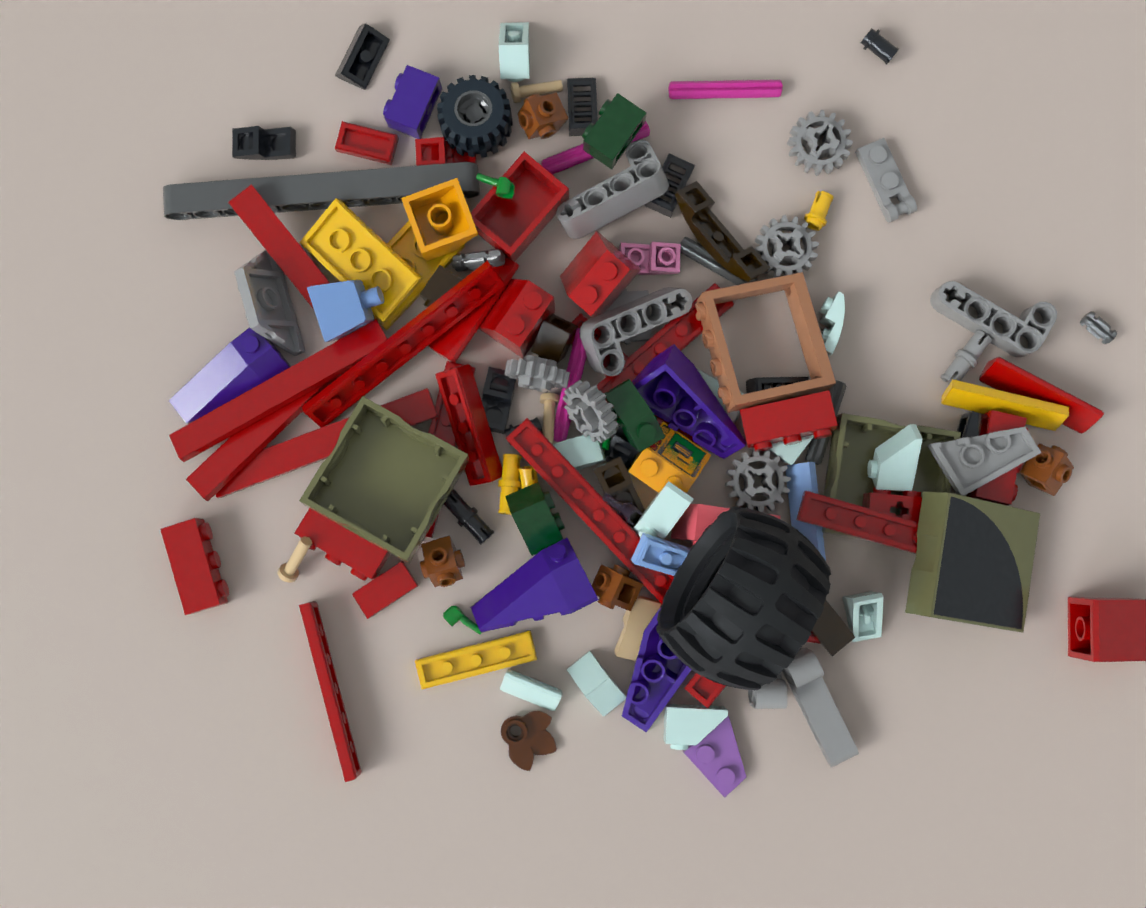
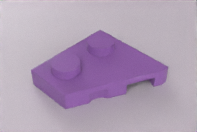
[683,716,746,798]

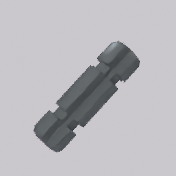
[451,248,506,272]

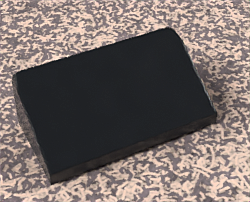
[335,23,390,90]

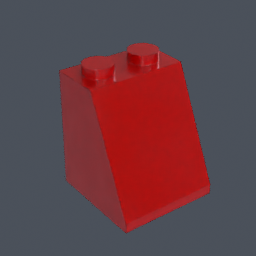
[560,231,641,317]
[478,279,555,358]
[1068,597,1146,662]

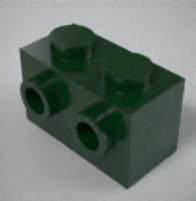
[582,93,647,169]
[505,482,565,556]

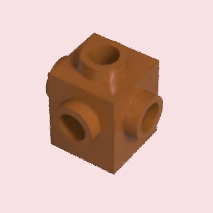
[517,92,568,139]
[1020,443,1074,496]
[420,535,465,587]
[592,564,643,611]

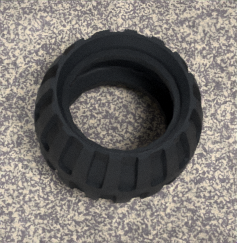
[656,506,831,691]

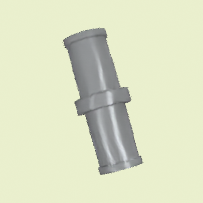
[941,330,992,385]

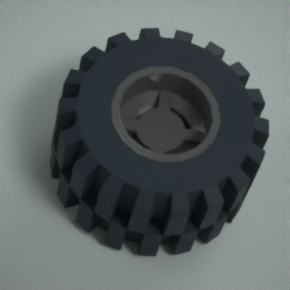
[437,75,513,158]

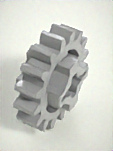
[787,110,853,176]
[754,215,819,278]
[504,355,570,393]
[563,380,619,443]
[725,450,791,512]

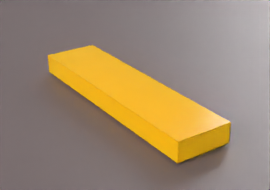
[941,379,1069,431]
[415,630,538,689]

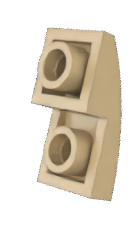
[614,595,661,661]

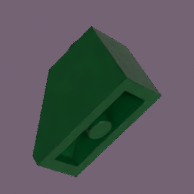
[604,379,665,452]

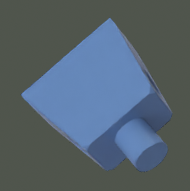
[307,280,384,342]

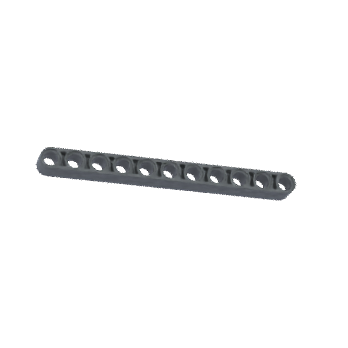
[163,162,480,220]

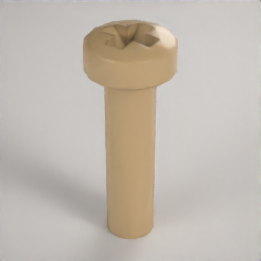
[510,80,563,103]
[540,393,560,444]
[277,537,312,583]

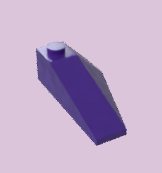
[169,328,291,424]
[632,344,747,459]
[470,538,599,632]
[622,606,692,733]

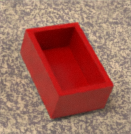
[470,151,569,262]

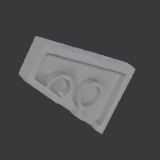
[928,427,1041,496]

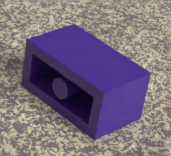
[383,65,442,139]

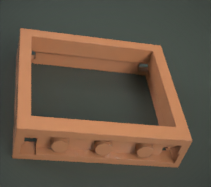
[695,272,836,413]

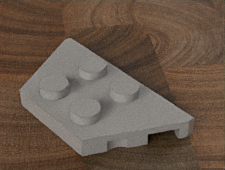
[234,250,305,356]

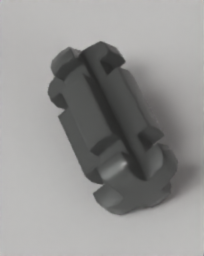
[1080,311,1117,344]

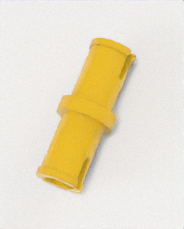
[498,454,522,515]

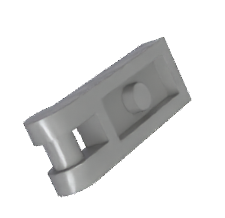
[855,138,917,222]

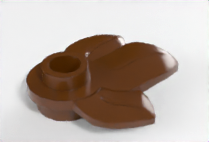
[501,711,557,771]

